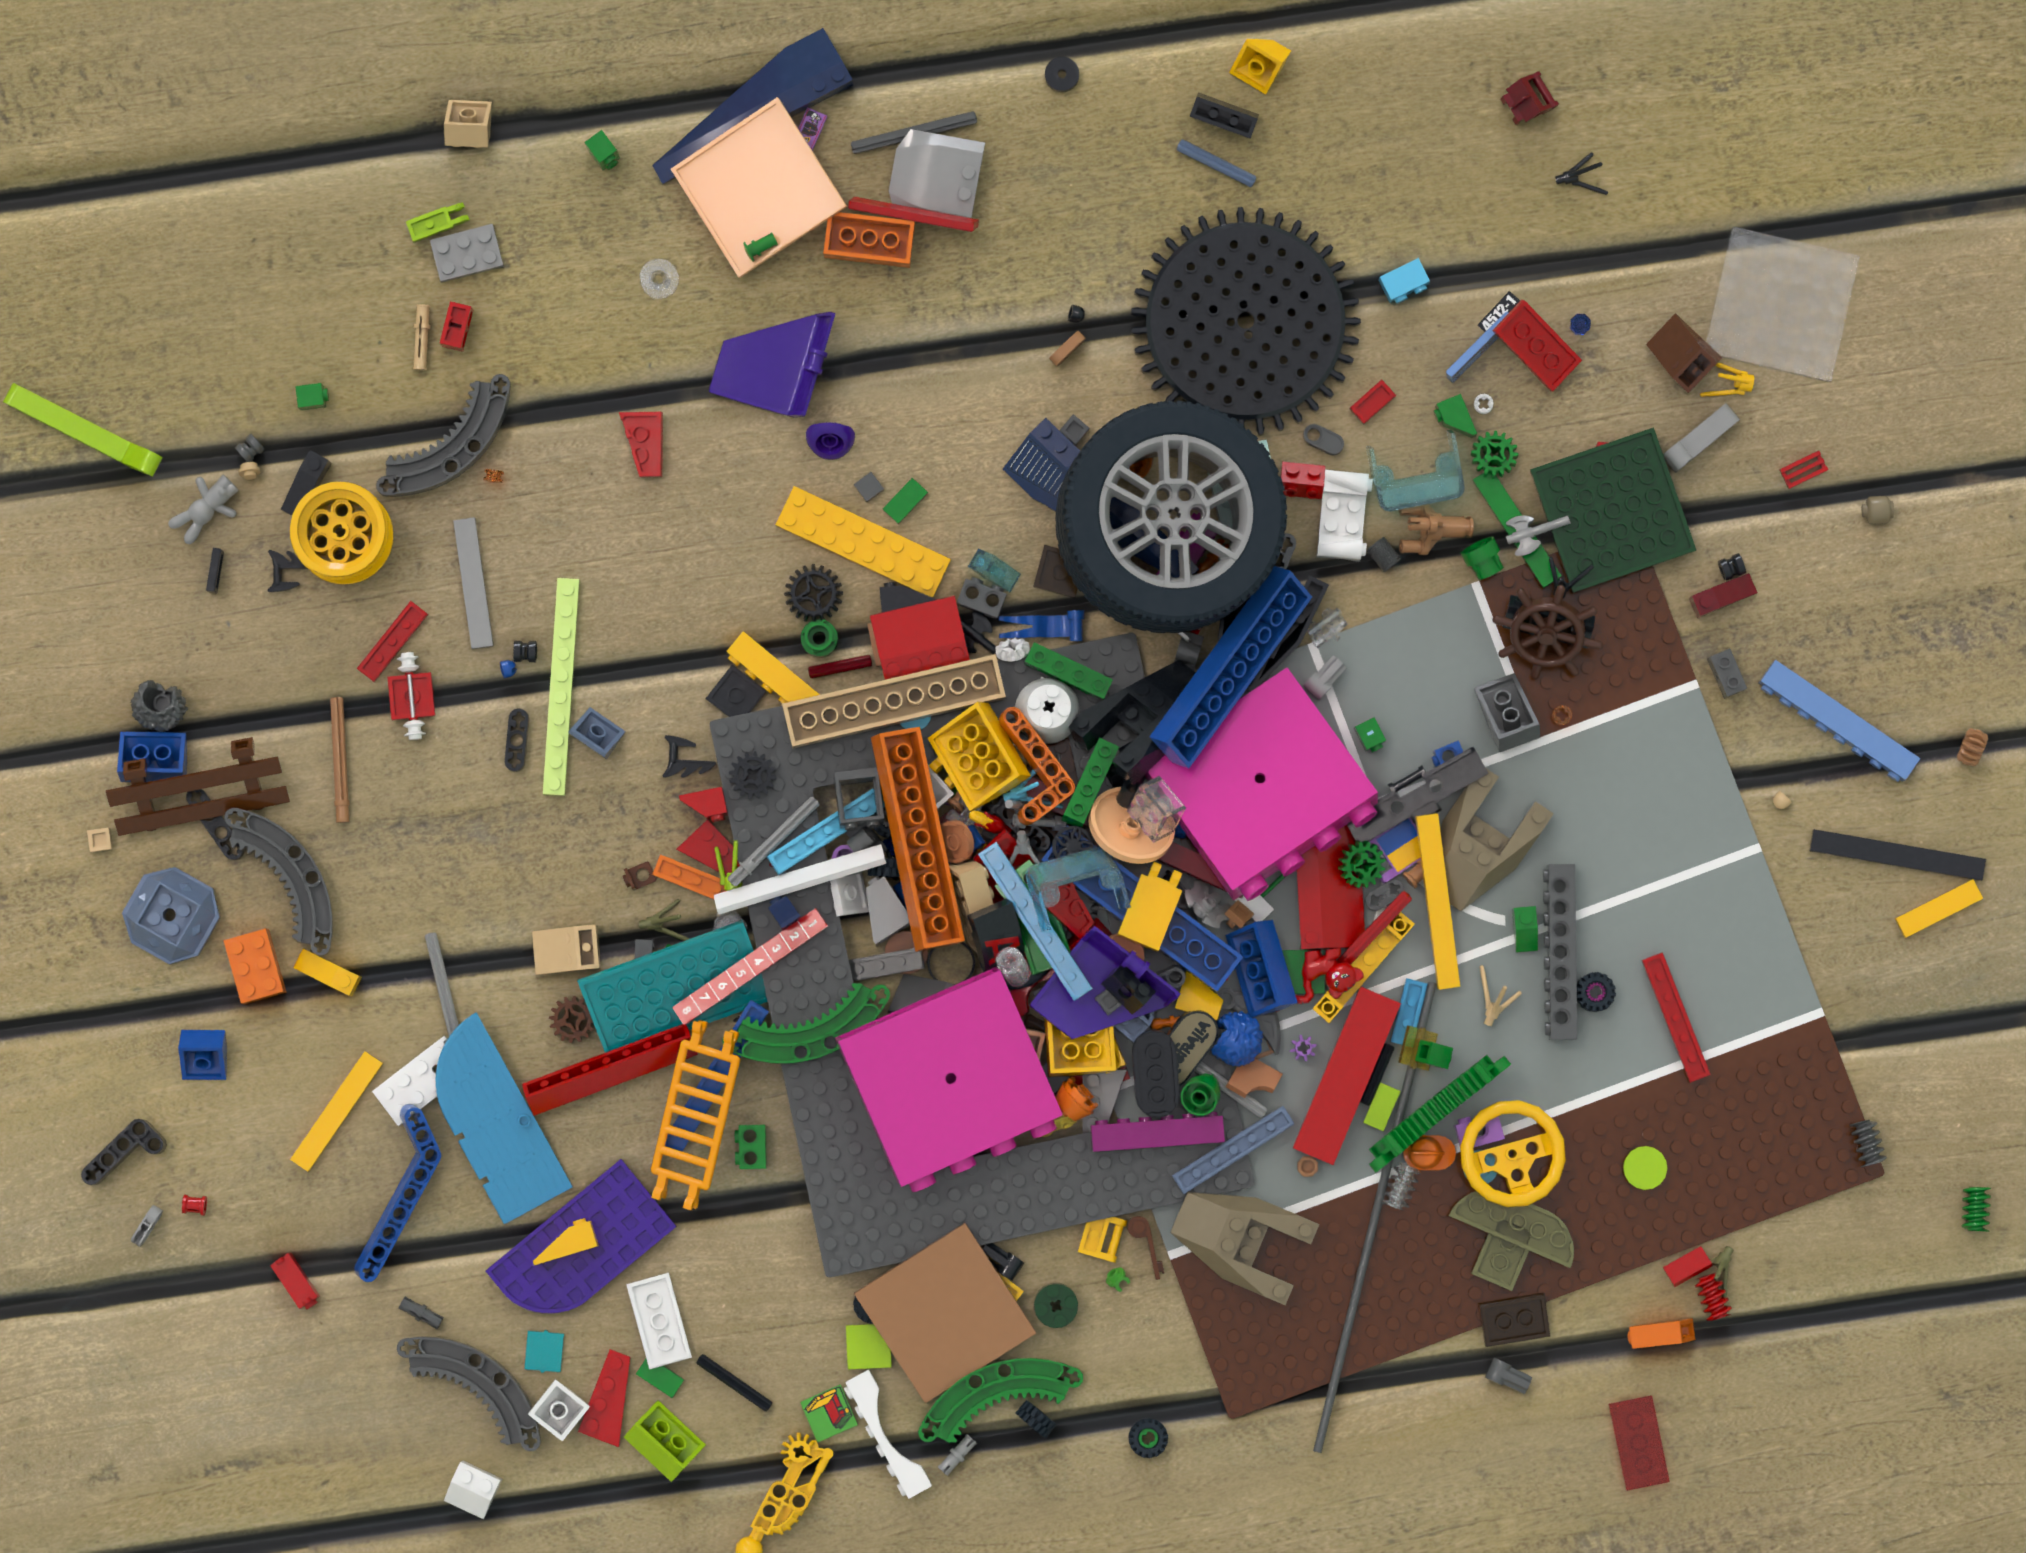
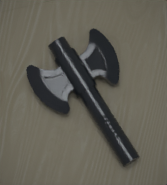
[961,611,1000,660]

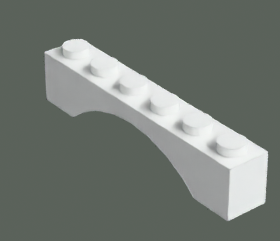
[844,1369,932,1499]

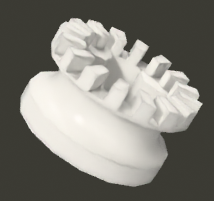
[1474,394,1494,414]

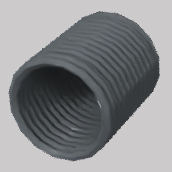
[1367,537,1401,572]

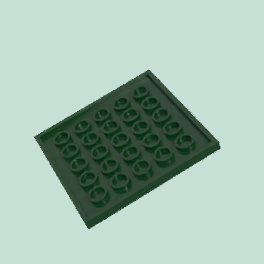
[1530,427,1696,593]

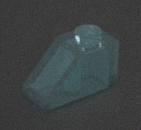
[968,548,1021,592]

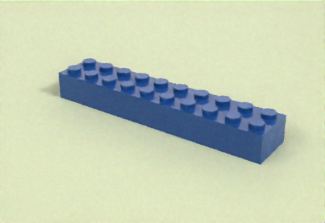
[1150,566,1312,768]
[1041,825,1244,993]

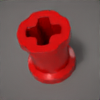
[182,1195,207,1216]

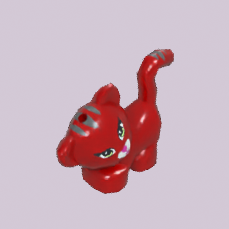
[1296,947,1364,1004]

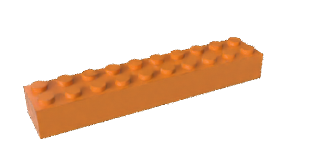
[871,727,965,952]

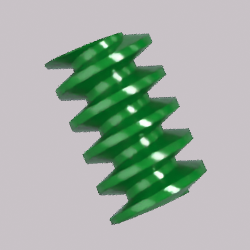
[1961,1187,1991,1232]

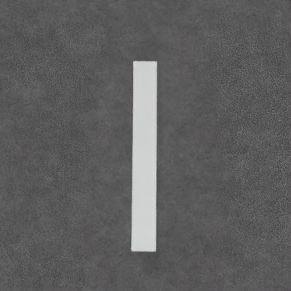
[714,844,886,914]

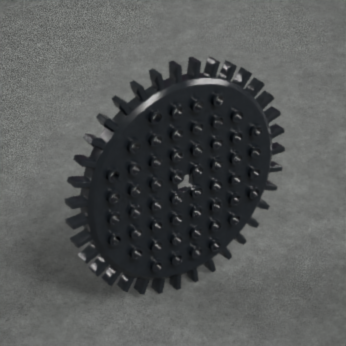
[1131,207,1361,436]

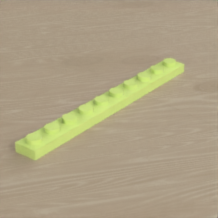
[543,578,580,796]

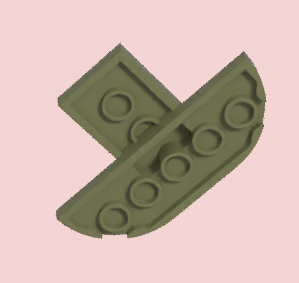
[1448,1190,1574,1291]

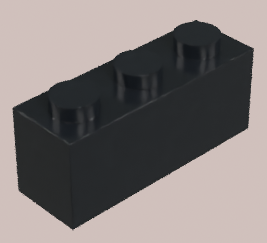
[1190,92,1259,139]

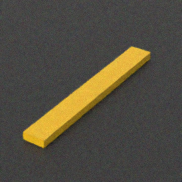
[1415,813,1460,990]

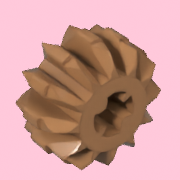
[1957,728,1988,767]

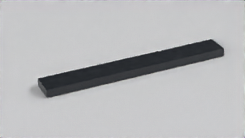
[1809,829,1986,881]

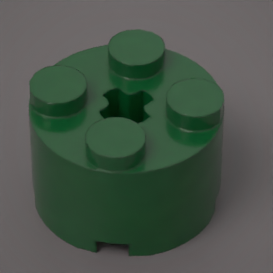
[1034,1283,1078,1328]

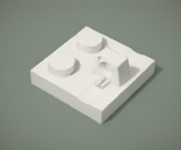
[830,871,869,917]

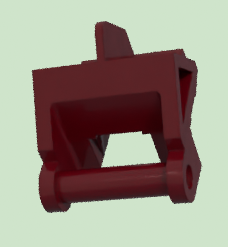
[1500,71,1559,125]

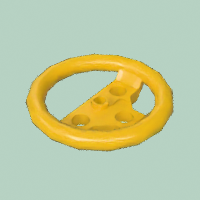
[1460,1100,1566,1207]

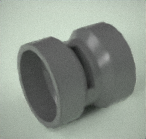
[235,434,265,462]

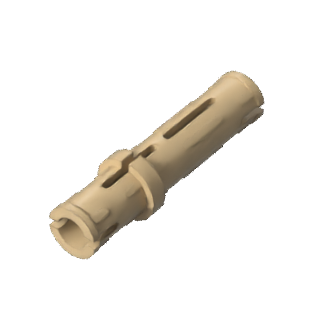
[413,304,431,371]

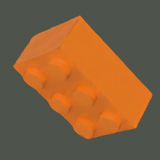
[223,928,286,1004]

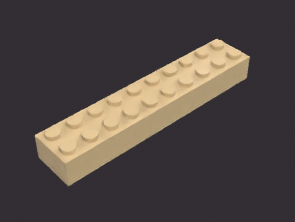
[782,654,1006,749]

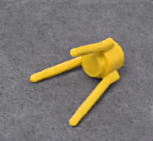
[1700,363,1754,397]

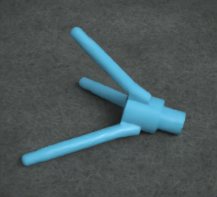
[1003,769,1064,809]

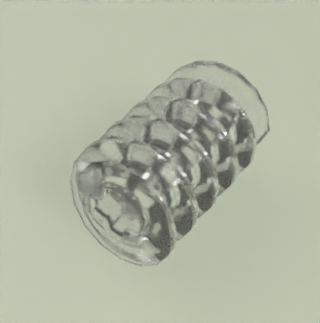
[995,947,1031,987]
[1381,1162,1421,1211]

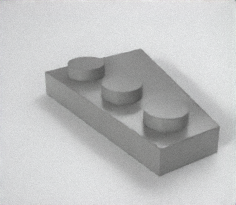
[1083,1069,1127,1133]

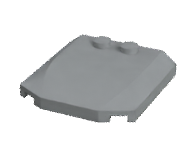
[889,129,985,218]

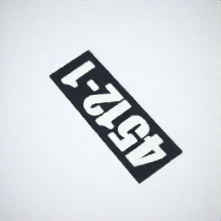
[1478,291,1520,332]

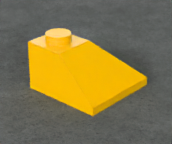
[1229,39,1291,94]

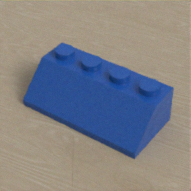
[1225,920,1298,1018]

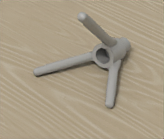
[1009,830,1048,879]

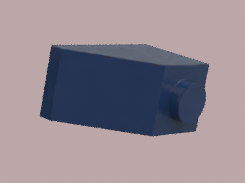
[768,896,801,931]

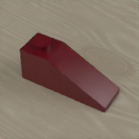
[1689,573,1758,618]

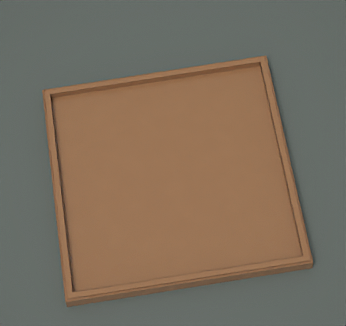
[854,1223,1036,1404]

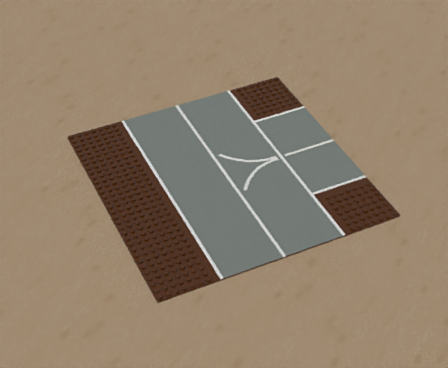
[998,552,1885,1419]

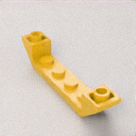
[1313,912,1415,1023]

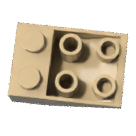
[532,924,601,975]

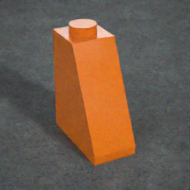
[1628,1318,1696,1349]

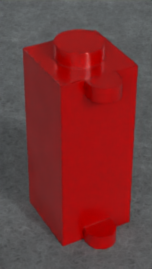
[270,1253,320,1310]

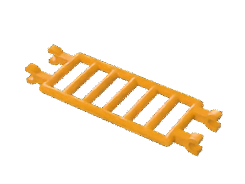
[651,1020,740,1210]

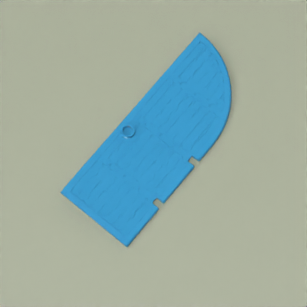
[436,1012,573,1224]

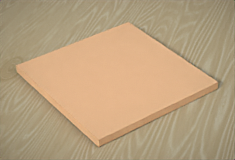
[671,97,848,278]

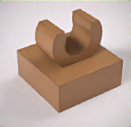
[1225,900,1254,929]

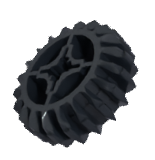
[784,564,843,623]

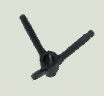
[1555,152,1608,195]
[1549,557,1594,598]

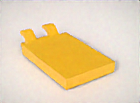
[1117,862,1182,952]

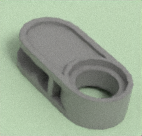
[131,1205,163,1247]

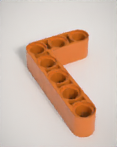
[999,707,1075,825]

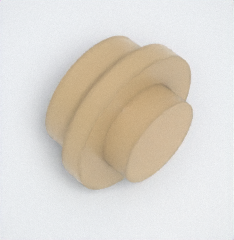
[239,462,261,480]

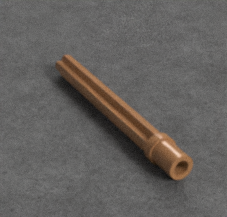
[330,697,350,823]

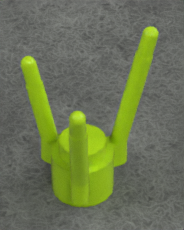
[715,840,743,891]

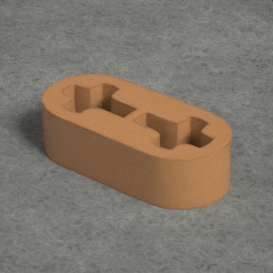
[1049,331,1086,367]

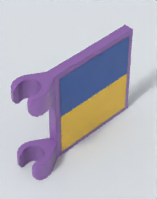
[1365,818,1421,883]

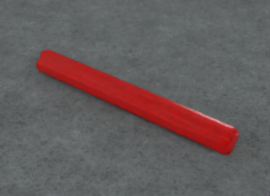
[1337,891,1412,965]

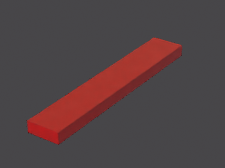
[848,197,979,232]
[1641,952,1711,1083]

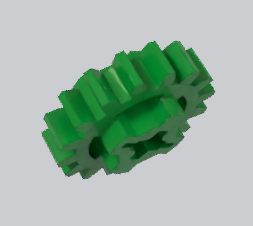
[1471,431,1518,479]
[1338,840,1386,888]

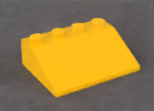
[928,702,1031,811]
[1044,1018,1116,1077]

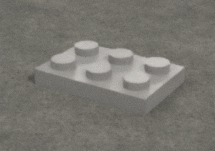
[430,224,504,283]

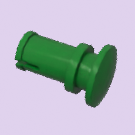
[743,232,778,262]

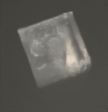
[1127,776,1186,843]

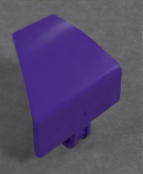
[709,312,835,418]

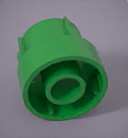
[1461,537,1504,580]
[801,619,838,658]
[1181,1073,1220,1116]

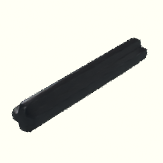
[696,1354,772,1412]

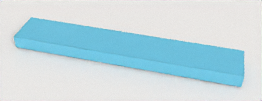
[767,788,885,875]

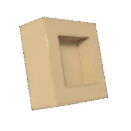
[87,827,113,853]

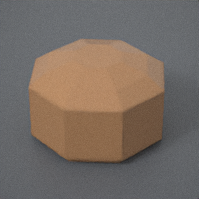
[1297,1156,1318,1177]

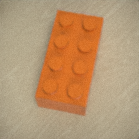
[823,212,915,268]

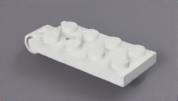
[372,1036,447,1126]

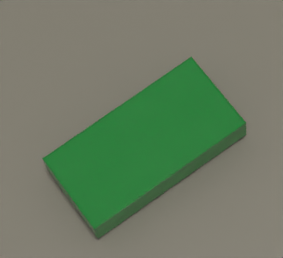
[883,478,928,525]
[636,1359,685,1398]

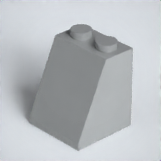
[866,876,910,946]

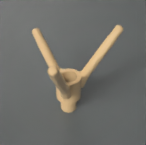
[1480,965,1522,1026]

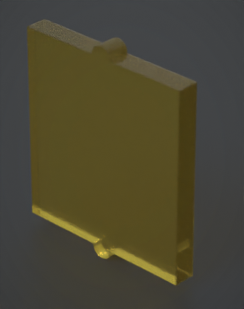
[1398,1025,1438,1071]

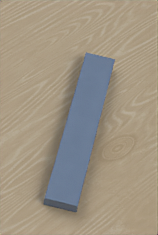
[1172,1106,1295,1194]

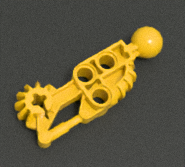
[735,1432,833,1553]

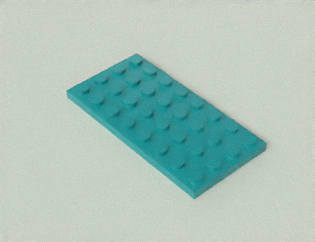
[578,920,768,1053]

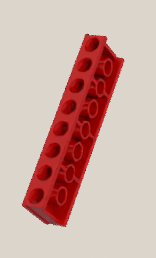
[1293,986,1401,1165]

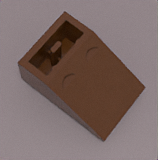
[1646,313,1722,393]

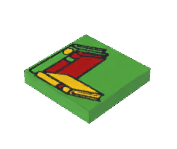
[800,1384,858,1442]

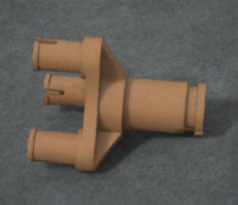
[1399,500,1474,555]

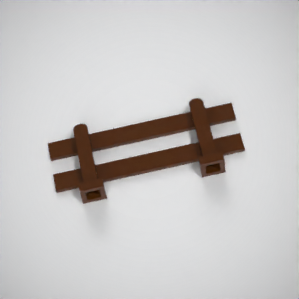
[106,737,290,836]

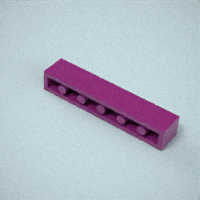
[1090,1112,1225,1152]

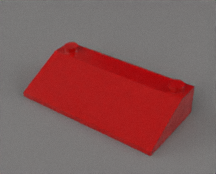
[1297,824,1365,950]

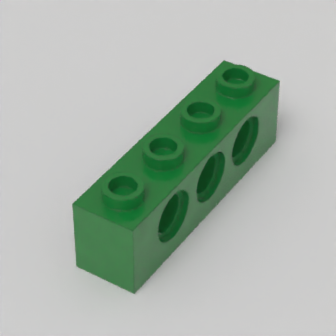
[1024,642,1113,701]
[1061,737,1119,828]

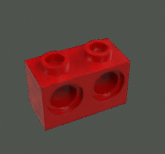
[440,301,474,352]

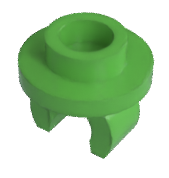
[1106,1267,1130,1292]

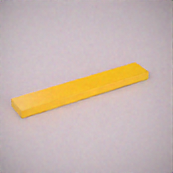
[290,1051,384,1172]

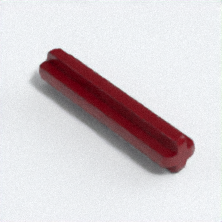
[808,655,872,678]

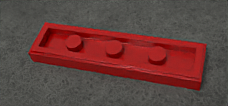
[357,601,428,683]

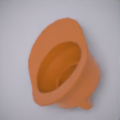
[1403,1135,1456,1170]

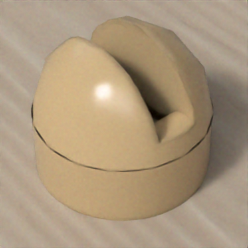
[1773,790,1792,809]

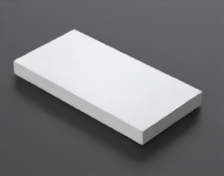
[626,1273,692,1370]

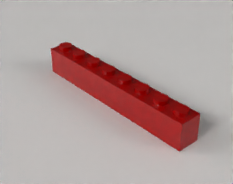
[522,1024,698,1116]

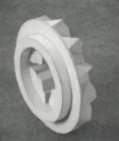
[995,637,1030,662]

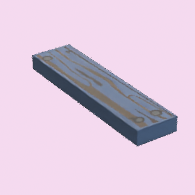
[1446,312,1508,383]

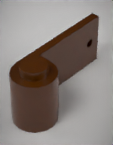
[1127,1216,1164,1280]

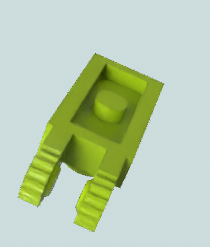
[406,202,470,243]

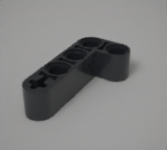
[969,793,1054,852]
[81,1119,167,1185]

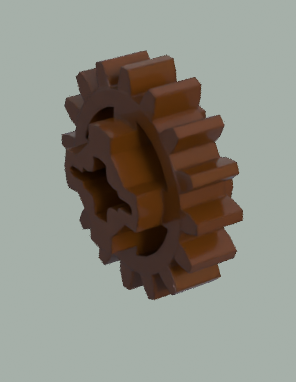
[549,996,595,1043]

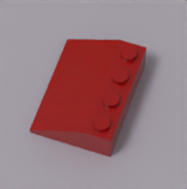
[870,595,970,680]

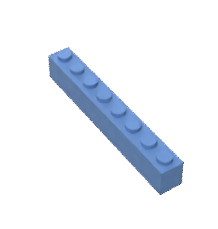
[1759,660,1920,782]

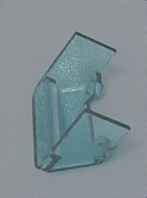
[1366,429,1465,511]
[1025,847,1131,931]

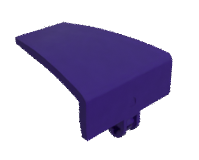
[1030,926,1181,1039]

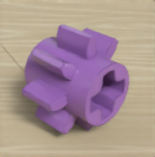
[1289,1035,1317,1062]

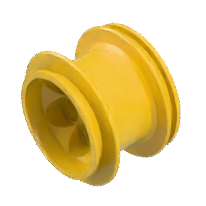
[290,482,393,584]

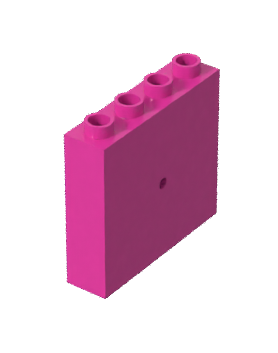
[1145,668,1378,901]
[835,967,1063,1192]

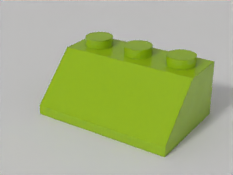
[624,1400,706,1482]

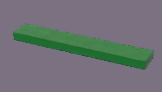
[1473,473,1562,589]

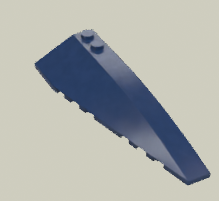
[652,28,853,185]

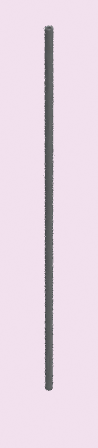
[1313,982,1437,1453]

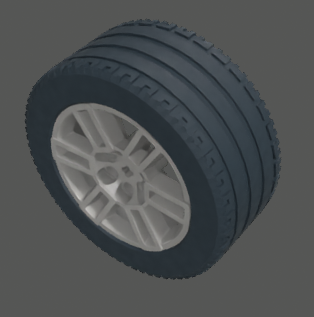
[1055,401,1287,633]

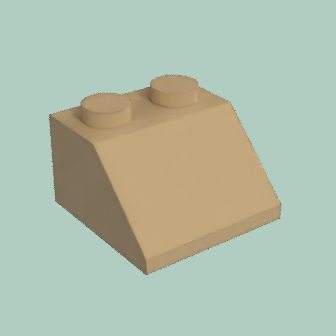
[444,100,492,148]

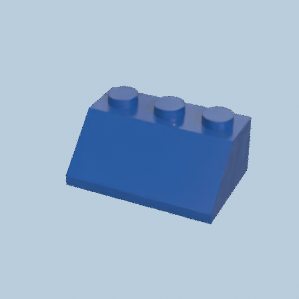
[117,732,188,782]

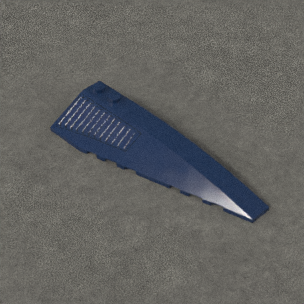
[1003,418,1199,578]

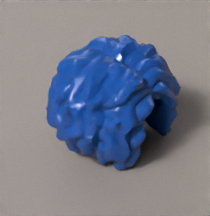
[1211,1011,1263,1067]

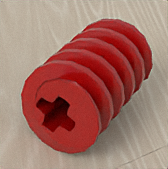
[1695,1272,1732,1321]

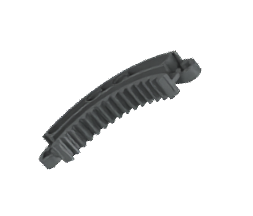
[376,374,511,497]
[224,808,333,956]
[397,1336,541,1451]

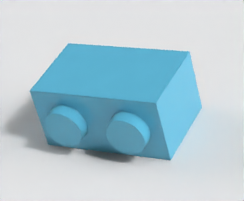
[1378,258,1430,304]

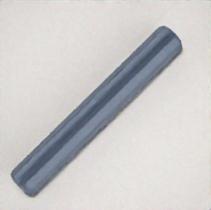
[1177,140,1256,187]

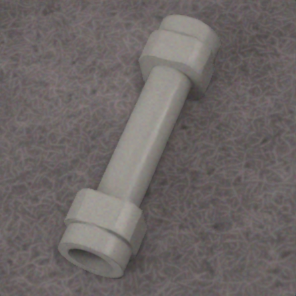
[1012,814,1066,831]

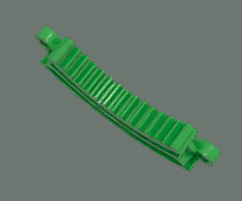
[722,983,890,1064]
[1369,1055,1511,1173]
[918,1358,1083,1443]

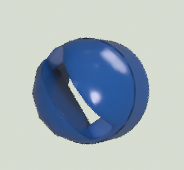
[500,660,517,679]

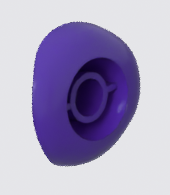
[806,422,855,460]

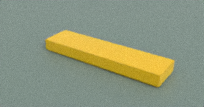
[1895,879,1983,938]

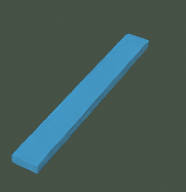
[978,842,1093,1001]

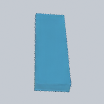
[1390,978,1428,1047]

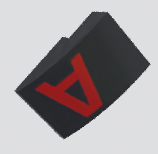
[967,898,1025,972]

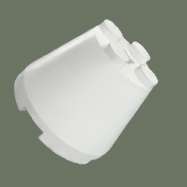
[1015,678,1080,744]

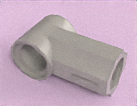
[1303,655,1347,700]

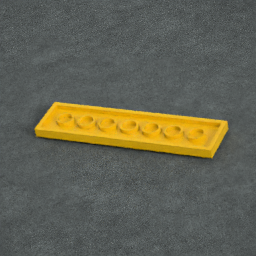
[775,486,951,597]

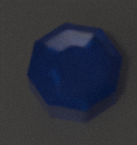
[1570,314,1591,335]

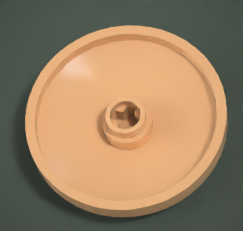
[1088,787,1175,864]

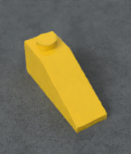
[293,948,362,997]
[533,1218,599,1265]

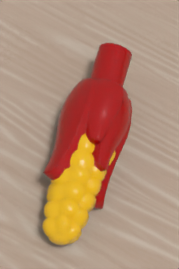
[969,810,1011,833]

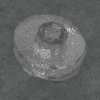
[639,259,679,299]

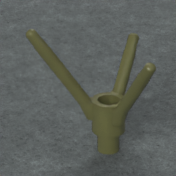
[639,899,690,941]
[1711,1246,1734,1297]

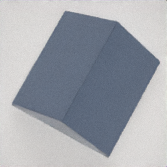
[568,707,626,759]

